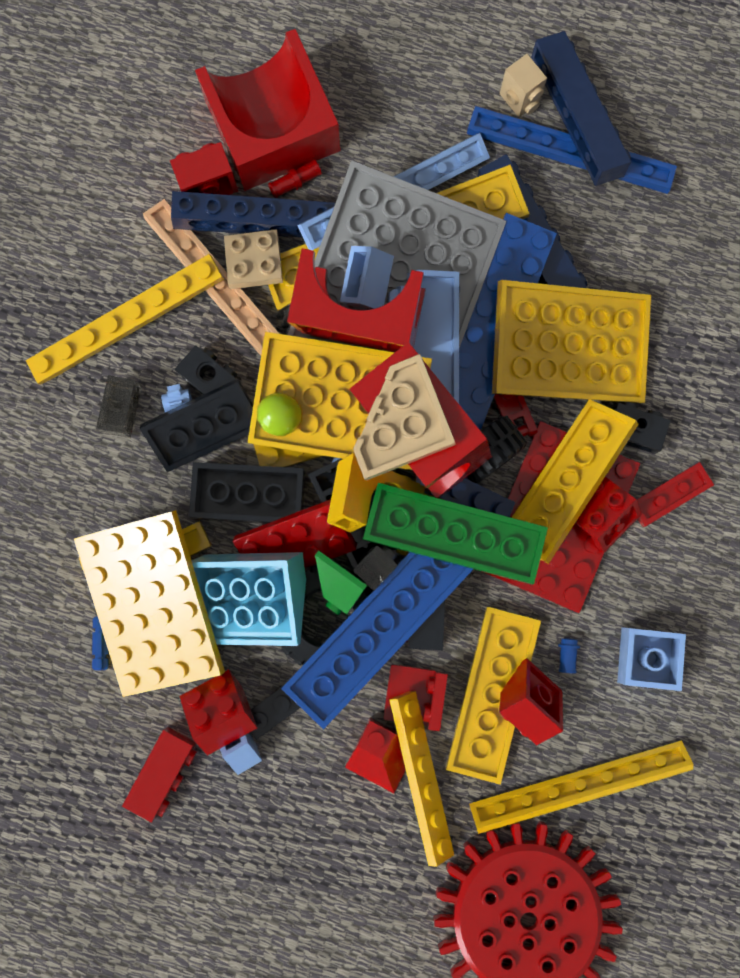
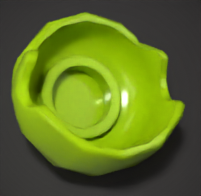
[257,393,301,436]

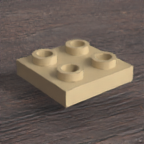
[224,229,283,289]

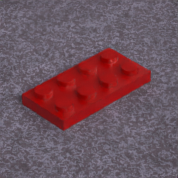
[233,499,357,568]

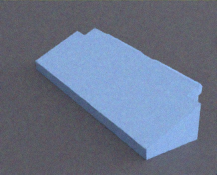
[388,270,459,404]

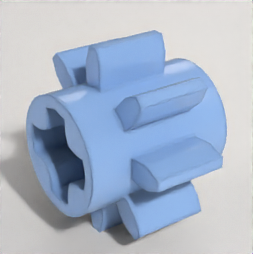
[161,384,192,412]

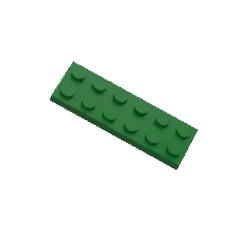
[363,483,548,585]

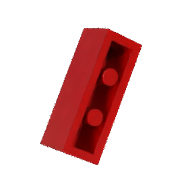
[122,727,197,823]

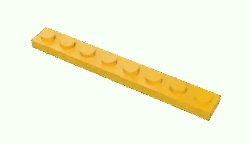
[26,254,224,385]
[469,740,694,834]

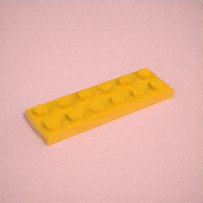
[512,399,638,564]
[446,607,541,785]

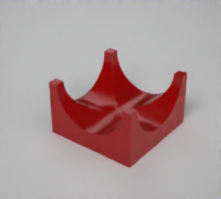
[287,248,426,353]

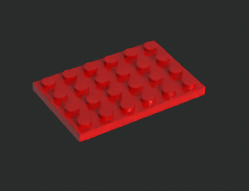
[478,421,641,613]

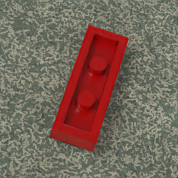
[636,462,714,527]

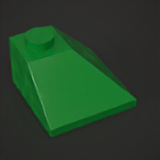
[315,550,367,615]

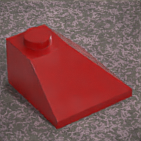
[345,717,406,793]

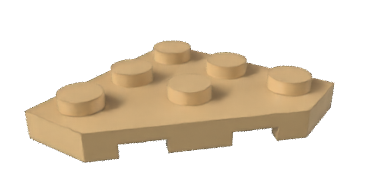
[353,354,456,480]

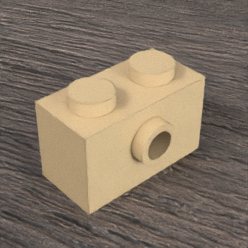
[500,54,547,117]

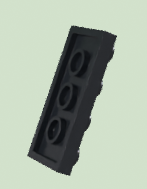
[140,378,253,472]

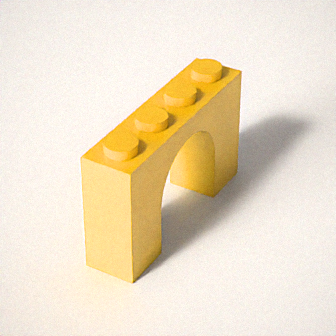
[327,453,429,556]

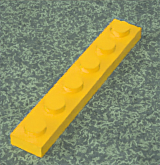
[389,691,454,867]

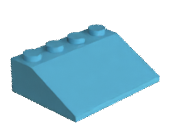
[191,552,306,646]

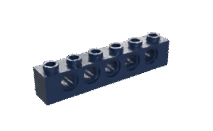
[171,191,335,238]

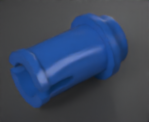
[558,638,580,673]

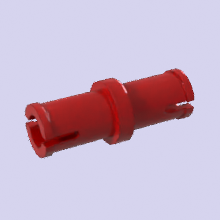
[268,159,322,198]

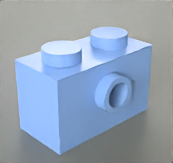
[340,246,394,310]

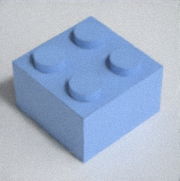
[617,627,686,691]

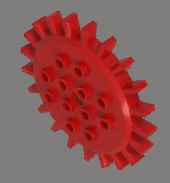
[433,821,623,978]

